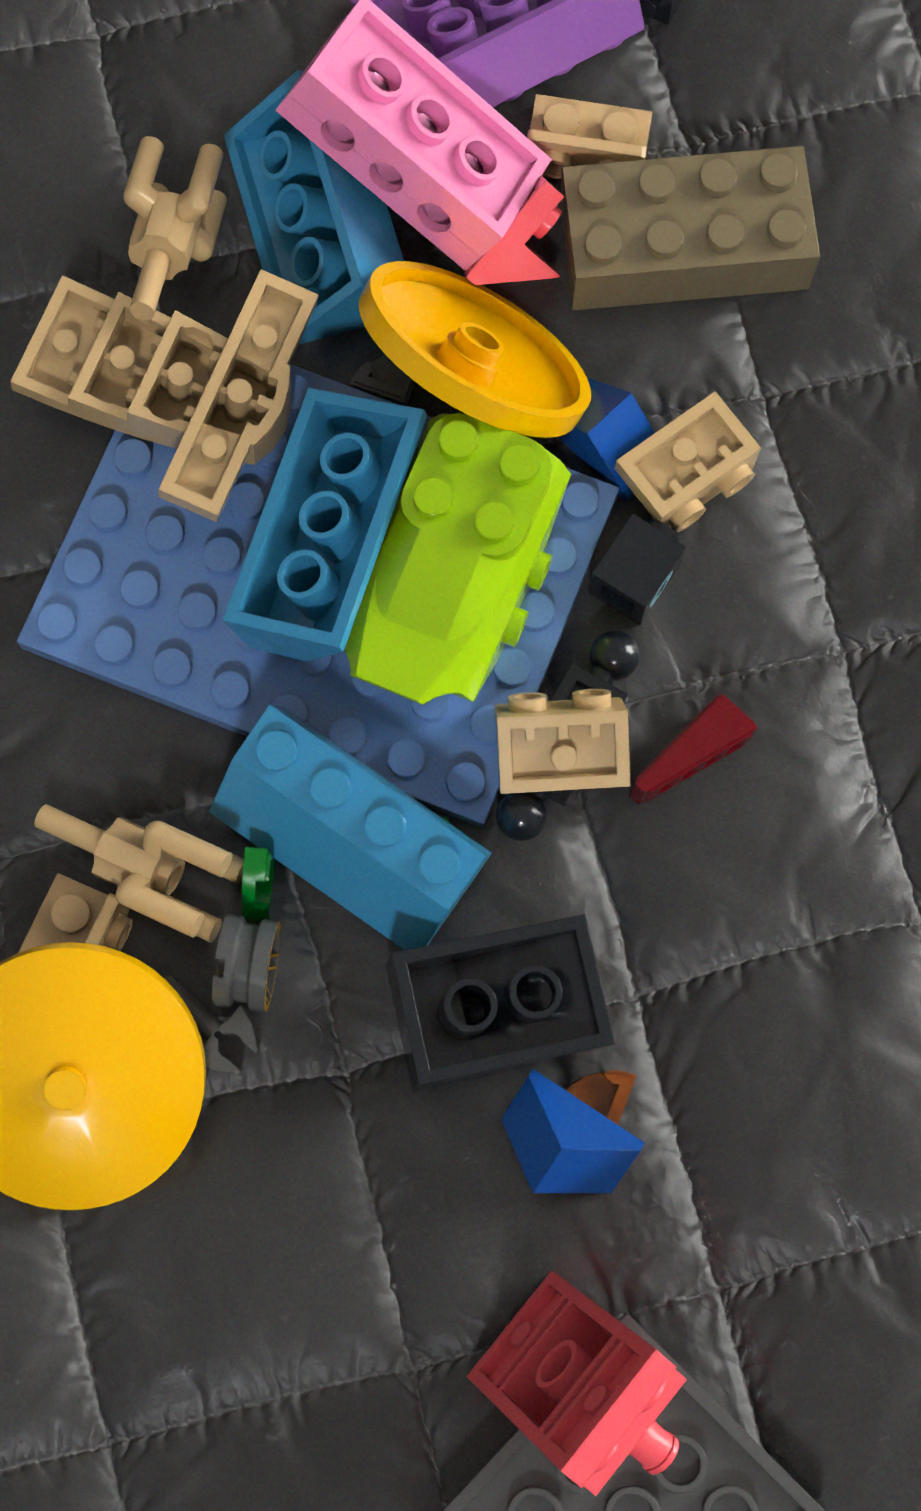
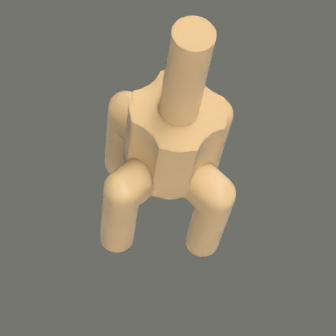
[123,136,227,321]
[34,804,244,943]

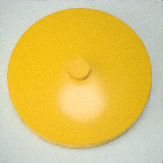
[359,261,591,438]
[0,942,206,1210]

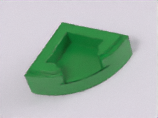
[242,847,276,923]

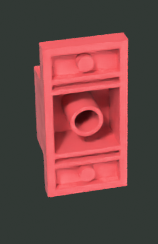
[466,1270,687,1496]

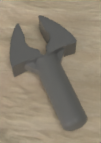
[162,974,259,1075]

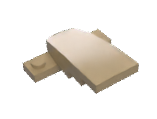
[10,269,319,522]

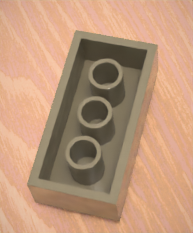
[559,146,820,311]

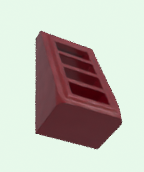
[629,694,758,805]

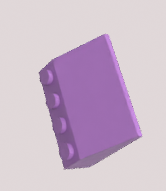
[350,0,645,107]

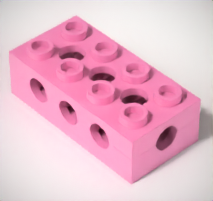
[275,0,552,271]

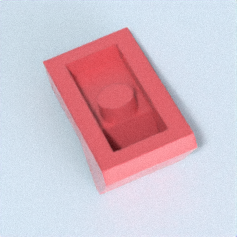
[462,176,564,285]

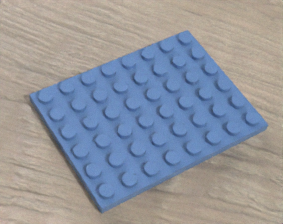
[17,364,620,829]

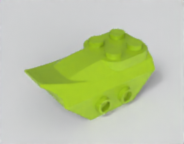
[344,413,571,705]

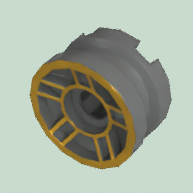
[212,914,281,1012]

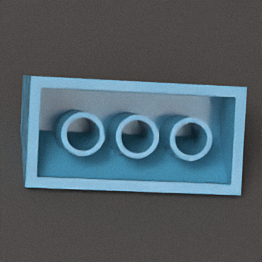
[224,70,404,345]
[222,388,427,661]
[209,704,492,950]

